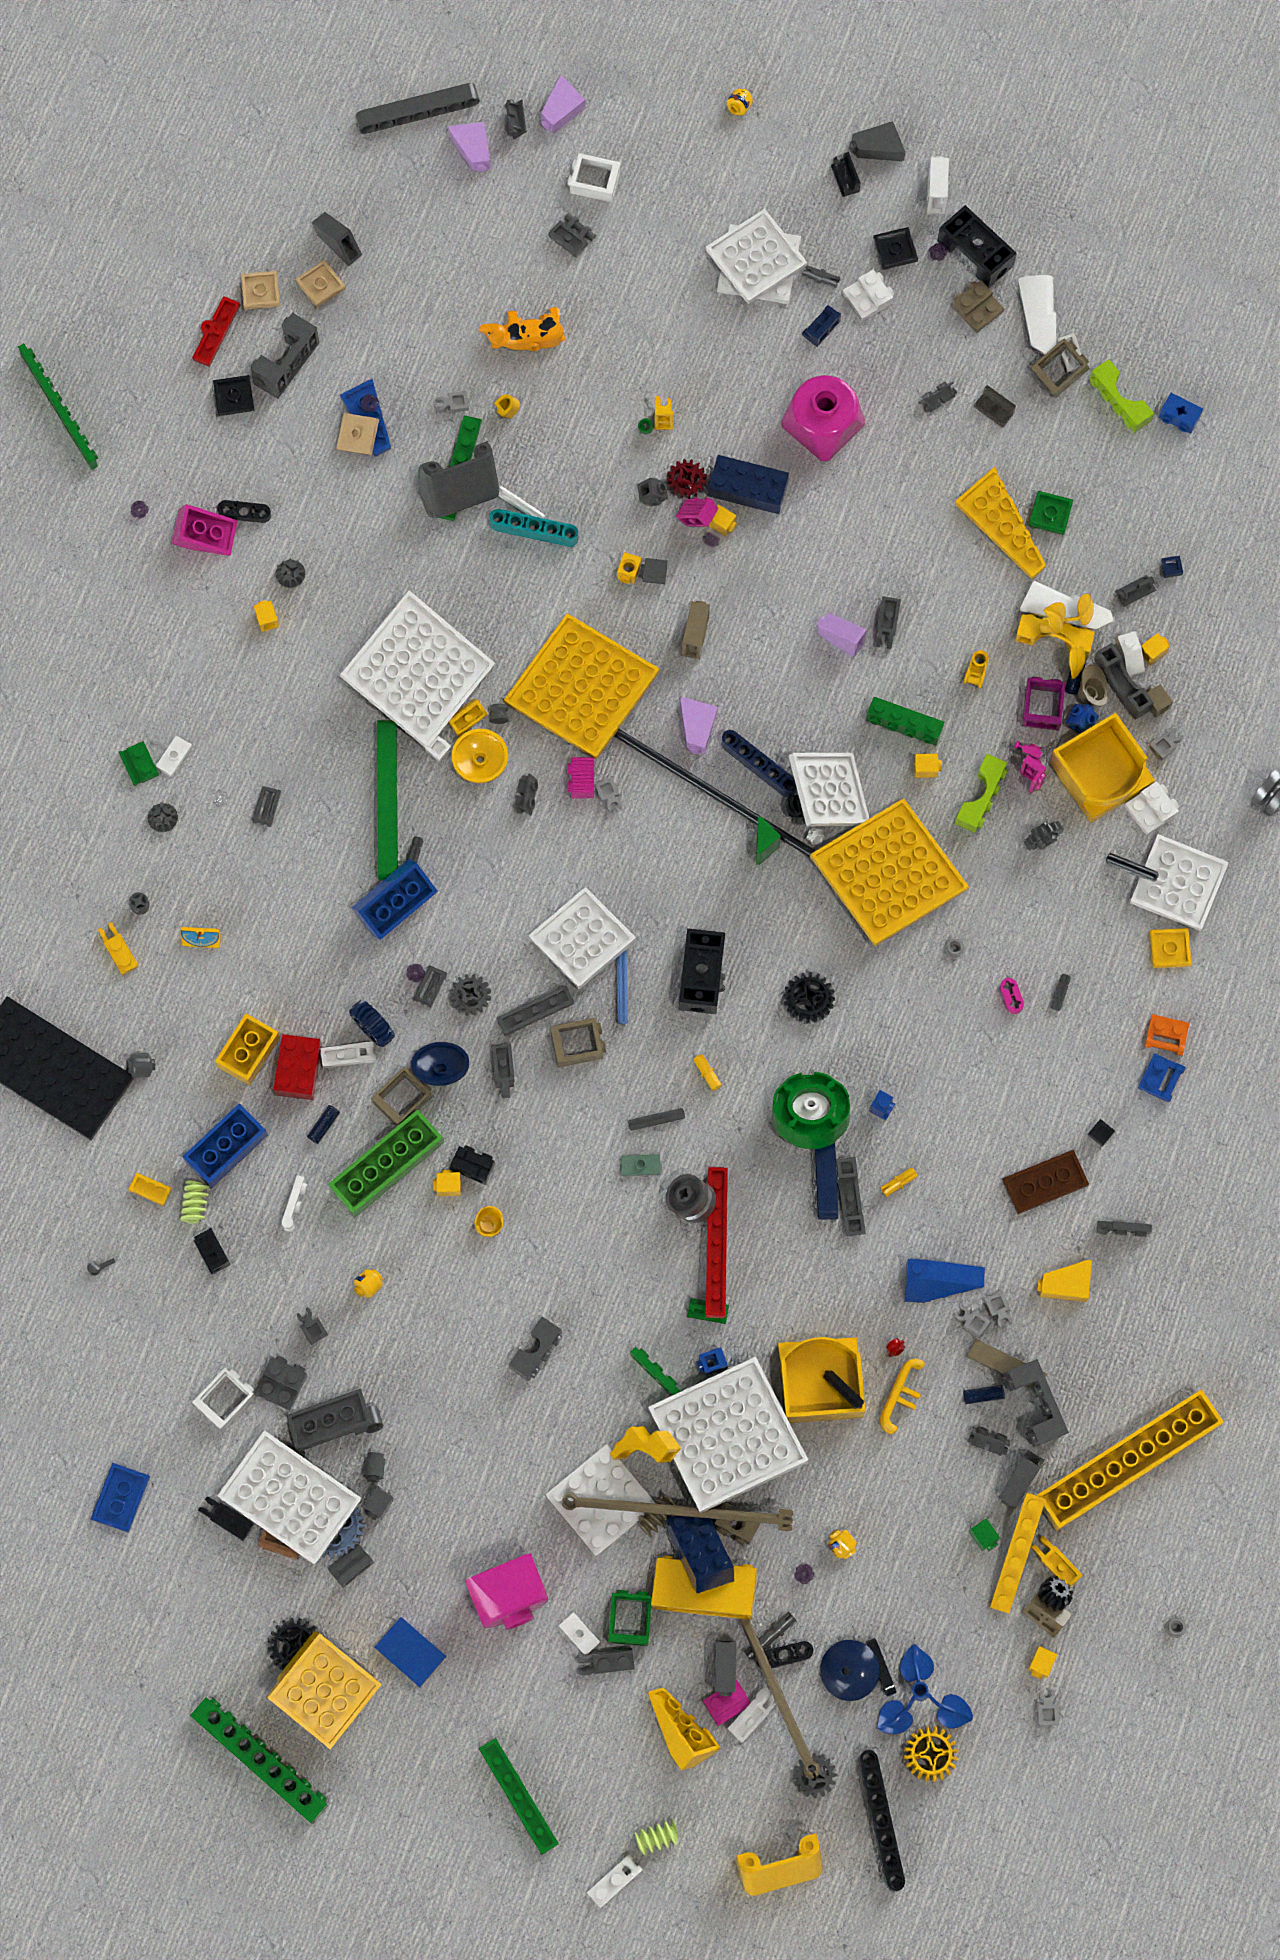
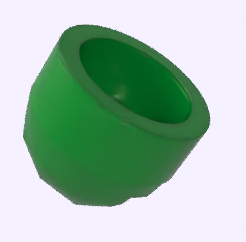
[638,418,654,434]

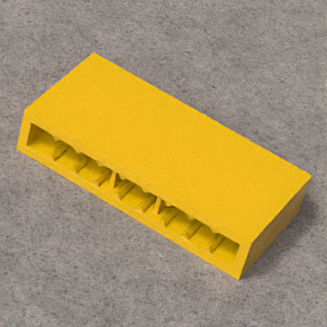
[651,1556,758,1620]

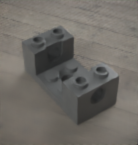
[250,312,319,399]
[1002,1359,1069,1447]

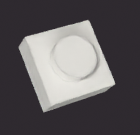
[425,735,452,762]

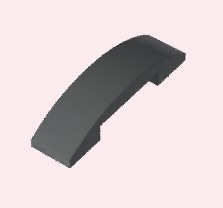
[836,1157,866,1237]

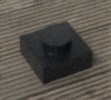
[1088,1119,1115,1147]

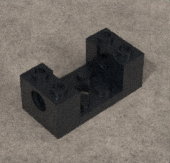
[937,205,1017,288]
[678,928,725,1014]

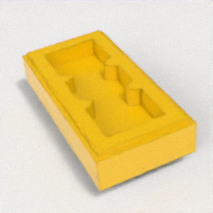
[128,1172,172,1207]

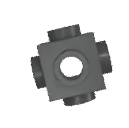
[637,478,668,506]

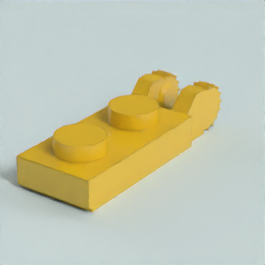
[97,922,139,976]
[1030,1536,1083,1587]

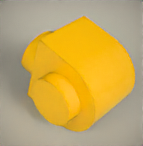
[494,394,520,419]

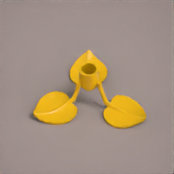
[1040,593,1094,679]

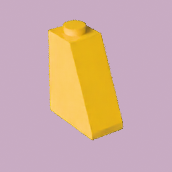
[1037,1260,1092,1302]

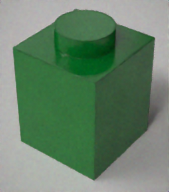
[969,1518,1000,1552]

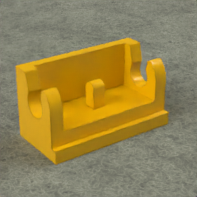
[654,396,674,430]

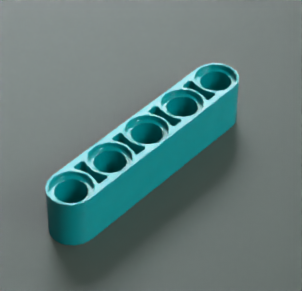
[490,509,579,547]

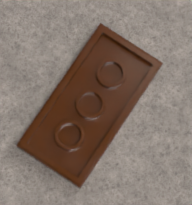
[1002,1150,1089,1215]

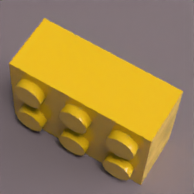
[215,1013,280,1086]

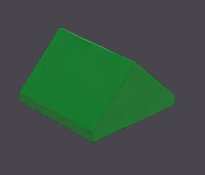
[756,817,781,865]

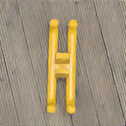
[880,1358,925,1435]

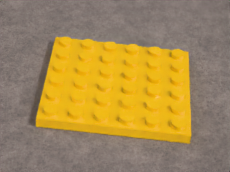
[503,613,660,760]
[810,798,969,946]

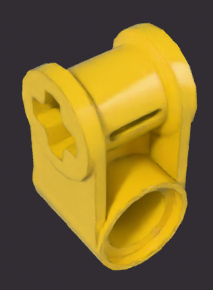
[963,650,989,689]

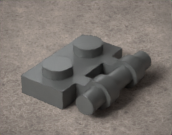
[548,214,596,257]

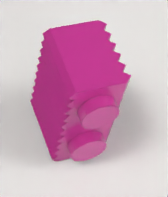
[676,497,718,527]
[567,757,594,799]

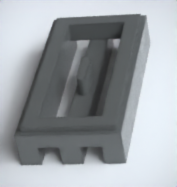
[252,786,281,827]
[414,965,447,1008]

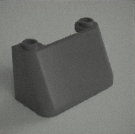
[420,441,500,517]

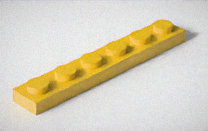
[990,1492,1046,1614]

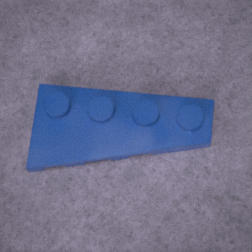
[340,379,391,457]

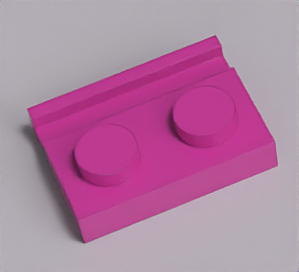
[1014,741,1044,760]
[702,1679,751,1726]

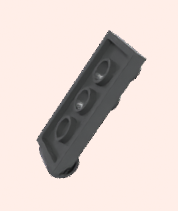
[286,1388,384,1452]

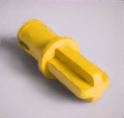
[693,1054,722,1091]
[880,1168,918,1197]

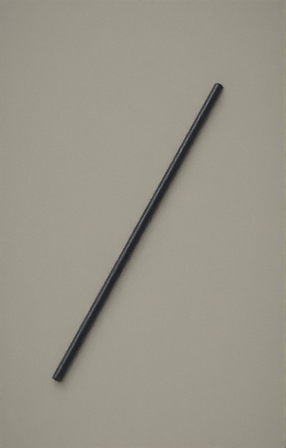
[614,729,816,857]

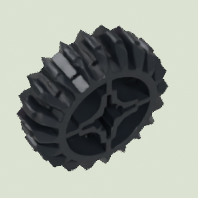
[783,972,835,1024]
[268,1618,319,1670]

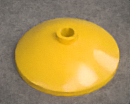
[452,729,508,783]

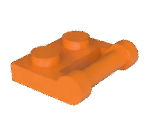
[1144,1014,1190,1056]

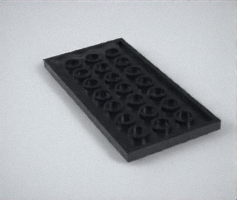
[0,996,134,1141]

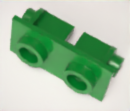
[687,1298,729,1324]

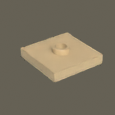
[295,259,346,309]
[241,271,281,310]
[336,413,379,456]

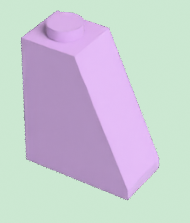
[541,76,586,134]
[448,122,491,172]
[816,613,867,658]
[680,697,718,754]

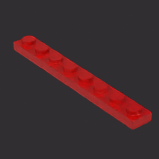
[706,1167,728,1318]

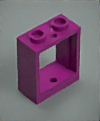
[1022,677,1066,731]

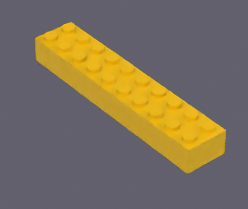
[1037,1389,1224,1532]

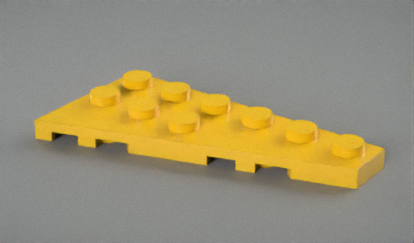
[955,466,1046,580]

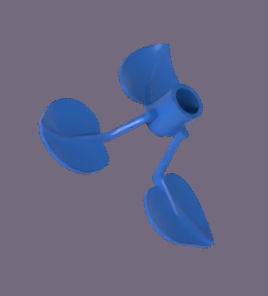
[878,1644,973,1734]

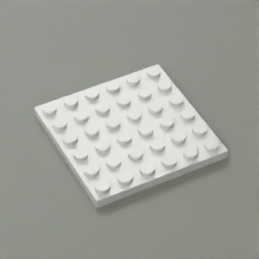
[339,591,495,748]
[648,1357,808,1513]

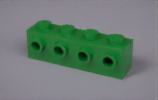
[866,697,944,746]

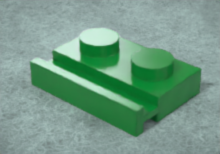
[119,741,159,787]

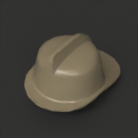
[1078,664,1108,706]

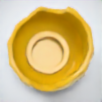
[474,1206,504,1238]

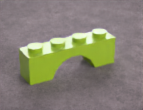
[1089,359,1154,433]
[955,754,1008,833]

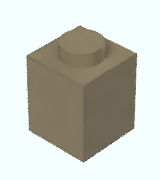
[1146,684,1173,718]

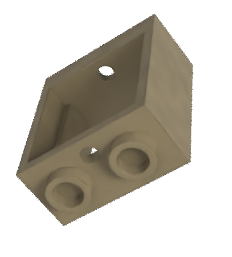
[1031,338,1090,398]
[682,601,710,660]
[550,1017,606,1068]
[371,1066,432,1127]

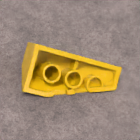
[648,1687,720,1771]

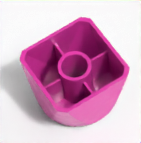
[782,375,865,461]
[465,1553,549,1630]

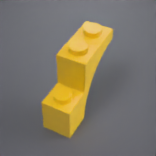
[610,1426,681,1463]

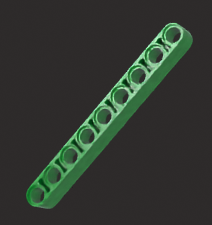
[377,720,398,881]

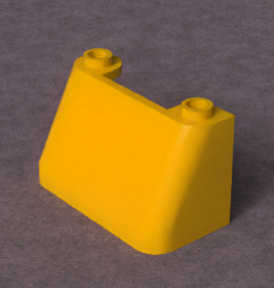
[736,1833,823,1896]

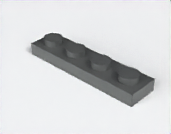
[497,985,574,1036]

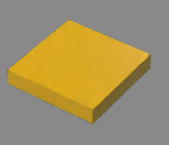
[1149,928,1192,968]

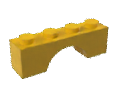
[1015,614,1095,659]

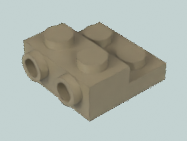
[952,280,1004,333]

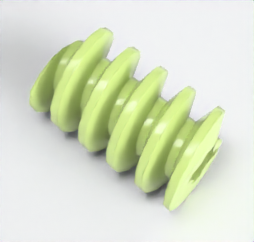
[180,1181,210,1224]
[634,1819,679,1856]

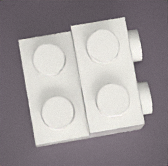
[842,269,894,321]
[1124,781,1179,836]

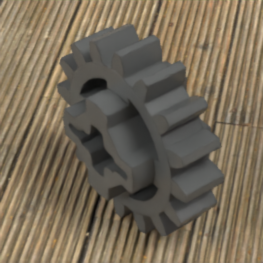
[1024,821,1064,851]
[450,974,491,1016]
[793,1753,837,1798]

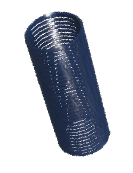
[1065,658,1087,694]
[307,1105,340,1144]
[963,1385,1005,1405]

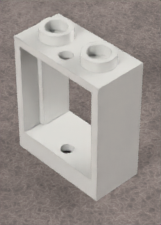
[567,153,621,203]
[927,156,949,214]
[192,1368,255,1432]

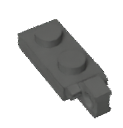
[492,1044,515,1098]
[1096,1221,1152,1237]

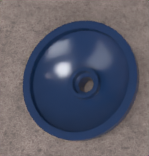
[411,1042,469,1086]
[820,1640,880,1701]

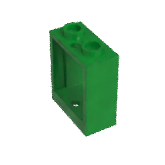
[608,1590,652,1646]

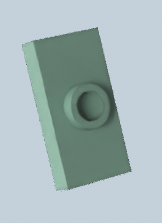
[621,1154,661,1176]

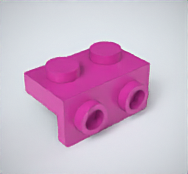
[1020,755,1046,794]

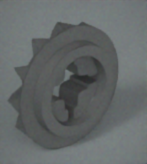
[275,558,305,588]
[147,802,178,832]

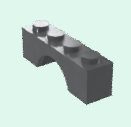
[1094,643,1154,720]

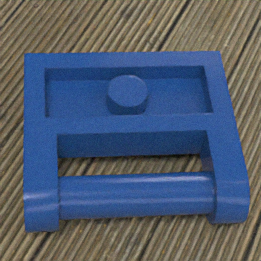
[1138,1053,1186,1102]

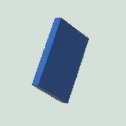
[91,1463,150,1533]
[374,1617,446,1688]

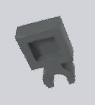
[297,1307,328,1345]

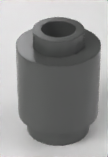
[364,1452,385,1483]

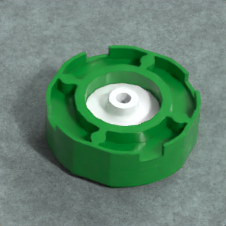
[772,1072,850,1149]

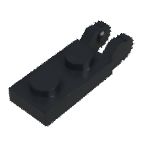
[198,1496,254,1542]

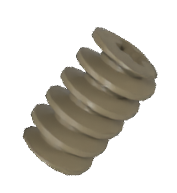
[636,1494,676,1538]

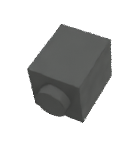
[640,558,668,585]
[363,1487,394,1520]

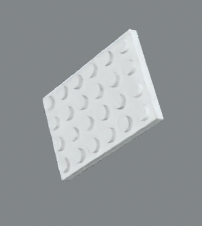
[218,1430,362,1565]

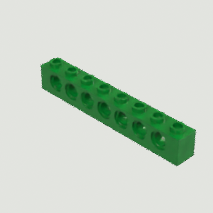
[190,1697,328,1824]

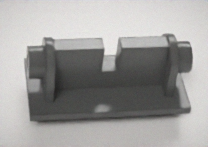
[505,99,527,139]
[918,381,957,413]
[1115,575,1156,607]
[514,773,538,816]
[968,1426,1010,1456]

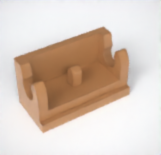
[258,1530,300,1560]

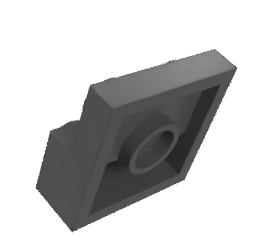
[254,1356,308,1411]

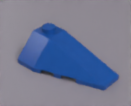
[905,1259,985,1303]

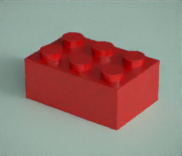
[273,1034,322,1100]

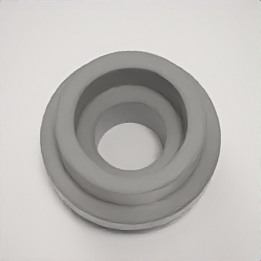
[945,939,964,958]
[1166,1617,1186,1638]

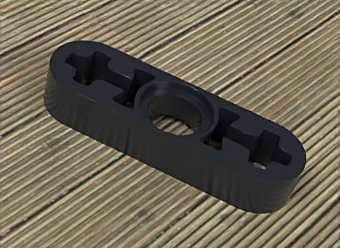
[217,500,271,523]
[865,1638,896,1697]
[756,1641,814,1669]

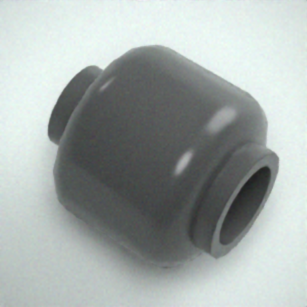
[126,1053,156,1078]

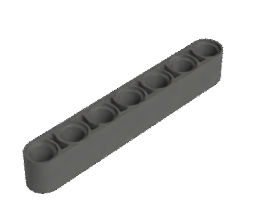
[356,83,480,134]

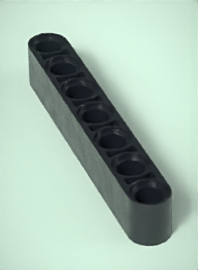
[859,1750,905,1892]

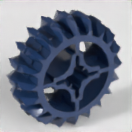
[349,1000,395,1047]

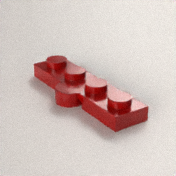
[192,296,240,367]

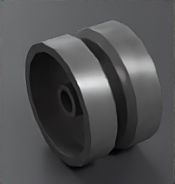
[1251,768,1280,816]
[666,1174,716,1223]

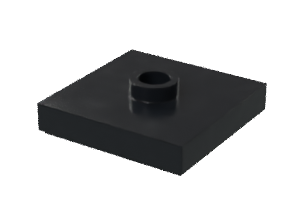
[873,227,918,270]
[213,375,255,416]

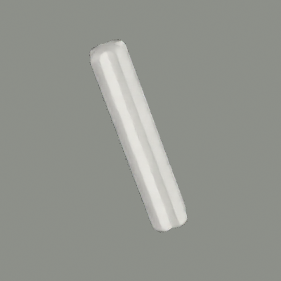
[498,486,545,518]

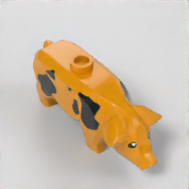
[478,307,566,351]

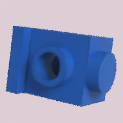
[869,1090,895,1121]
[696,1347,728,1376]

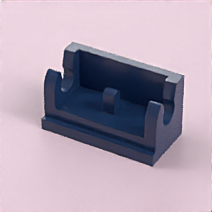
[802,305,841,347]

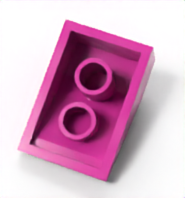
[171,504,238,556]

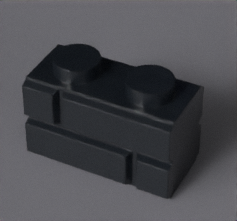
[450,1145,495,1185]

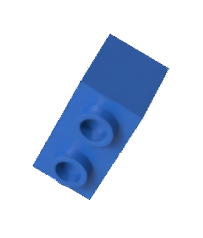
[1158,392,1203,434]

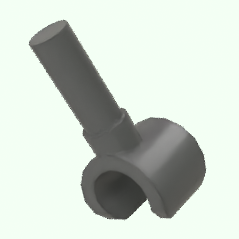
[87,1258,115,1275]

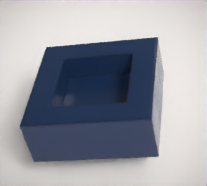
[1161,555,1184,578]

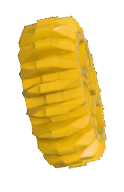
[904,1726,958,1782]

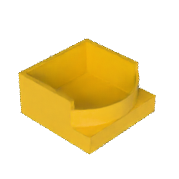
[1049,712,1155,823]
[778,1337,866,1423]
[266,1631,382,1749]

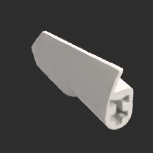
[1018,275,1056,354]
[1020,581,1113,630]

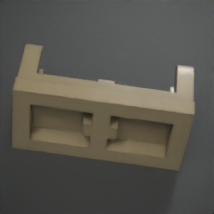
[1023,1590,1072,1637]

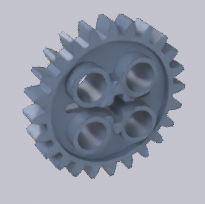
[322,1509,365,1559]

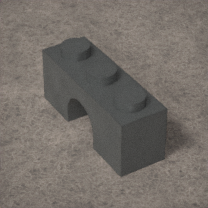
[509,1317,563,1381]

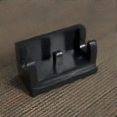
[831,152,861,197]
[193,1228,231,1275]

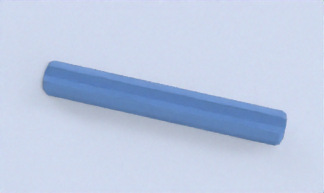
[617,950,628,1024]

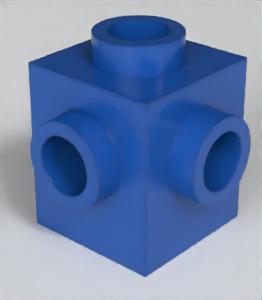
[1065,704,1099,734]

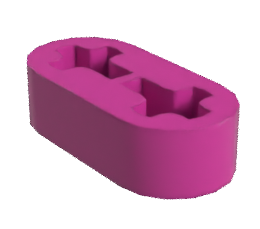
[1000,978,1024,1014]

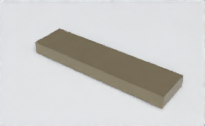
[967,1339,1047,1388]

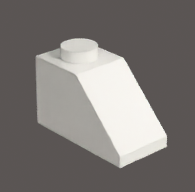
[1115,631,1145,677]

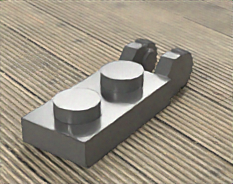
[876,596,901,649]
[577,1648,635,1676]

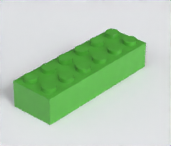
[328,1109,444,1218]

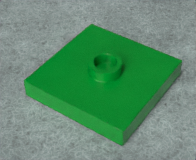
[1028,491,1073,535]

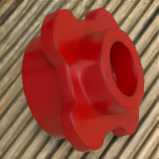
[886,1338,905,1357]

